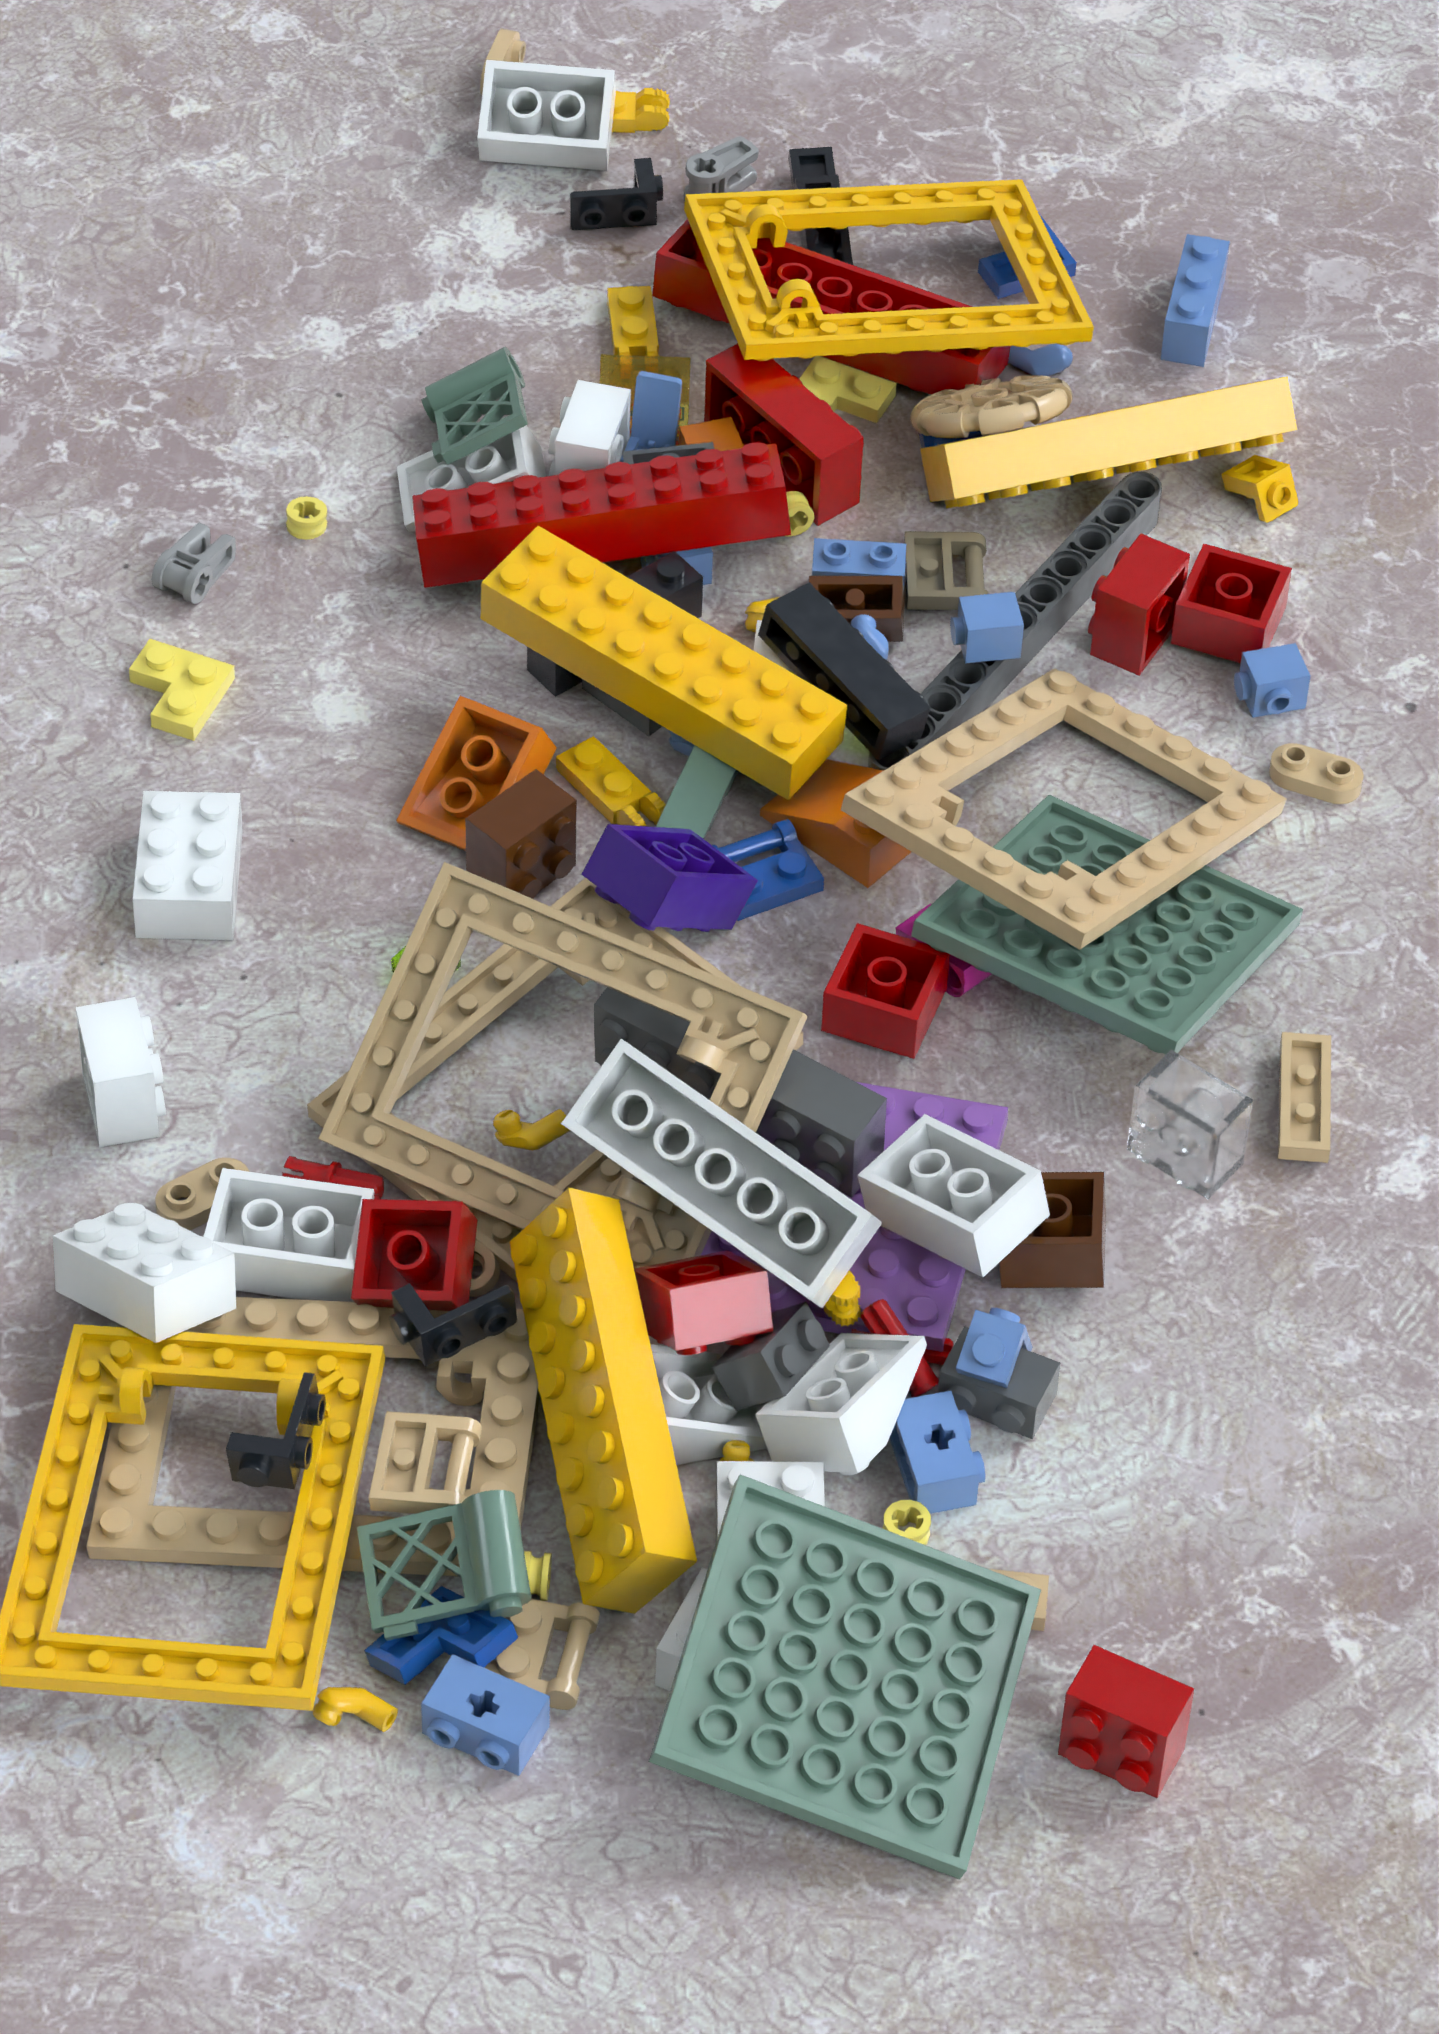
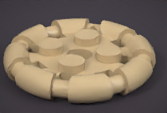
[910,375,1073,438]

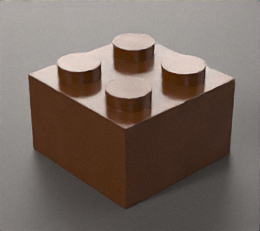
[465,769,577,899]
[999,1172,1106,1288]

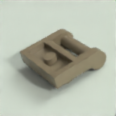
[904,531,989,610]

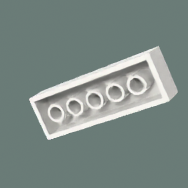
[561,1039,882,1308]

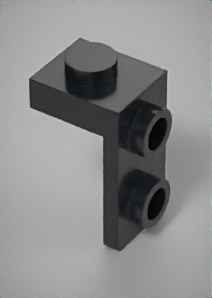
[570,158,663,230]
[389,1283,517,1367]
[226,1372,326,1490]

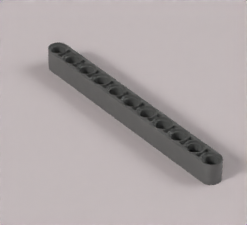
[868,471,1162,770]

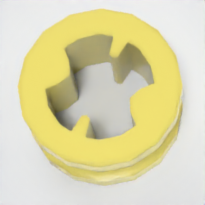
[786,491,814,537]
[286,496,327,540]
[883,1500,931,1545]
[524,1551,552,1601]

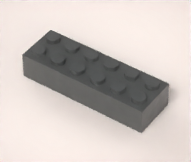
[594,987,887,1198]

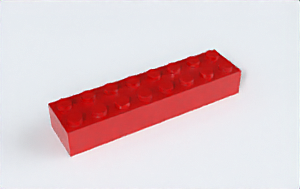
[652,218,1011,395]
[412,442,791,588]

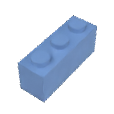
[1160,234,1230,367]

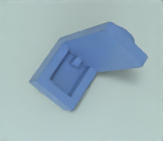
[620,371,682,462]
[956,1308,1033,1388]

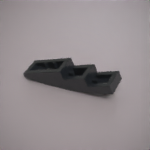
[788,147,853,265]

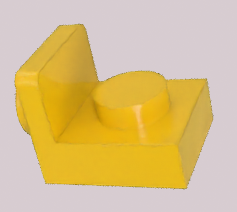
[1221,455,1298,523]

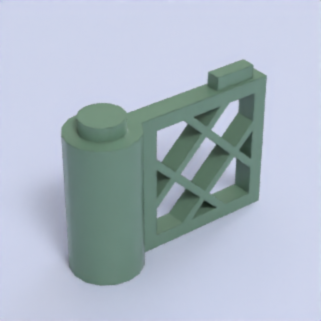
[421,347,528,465]
[357,1490,531,1641]

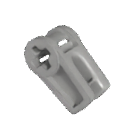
[684,136,759,202]
[151,522,236,604]

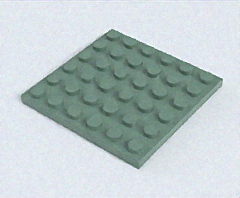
[911,795,1303,1058]
[648,1474,1041,1879]

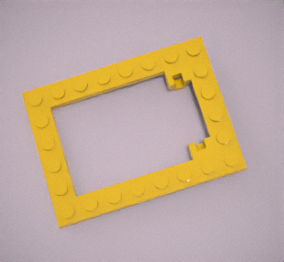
[684,179,1094,361]
[0,1324,385,1711]

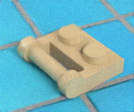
[369,1411,482,1522]
[485,1599,600,1710]

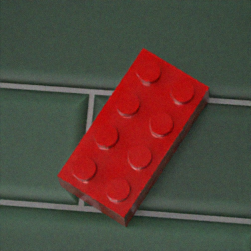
[704,343,864,526]

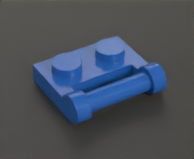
[712,819,824,921]

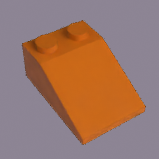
[396,695,557,851]
[760,759,911,888]

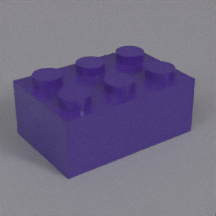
[581,824,758,932]

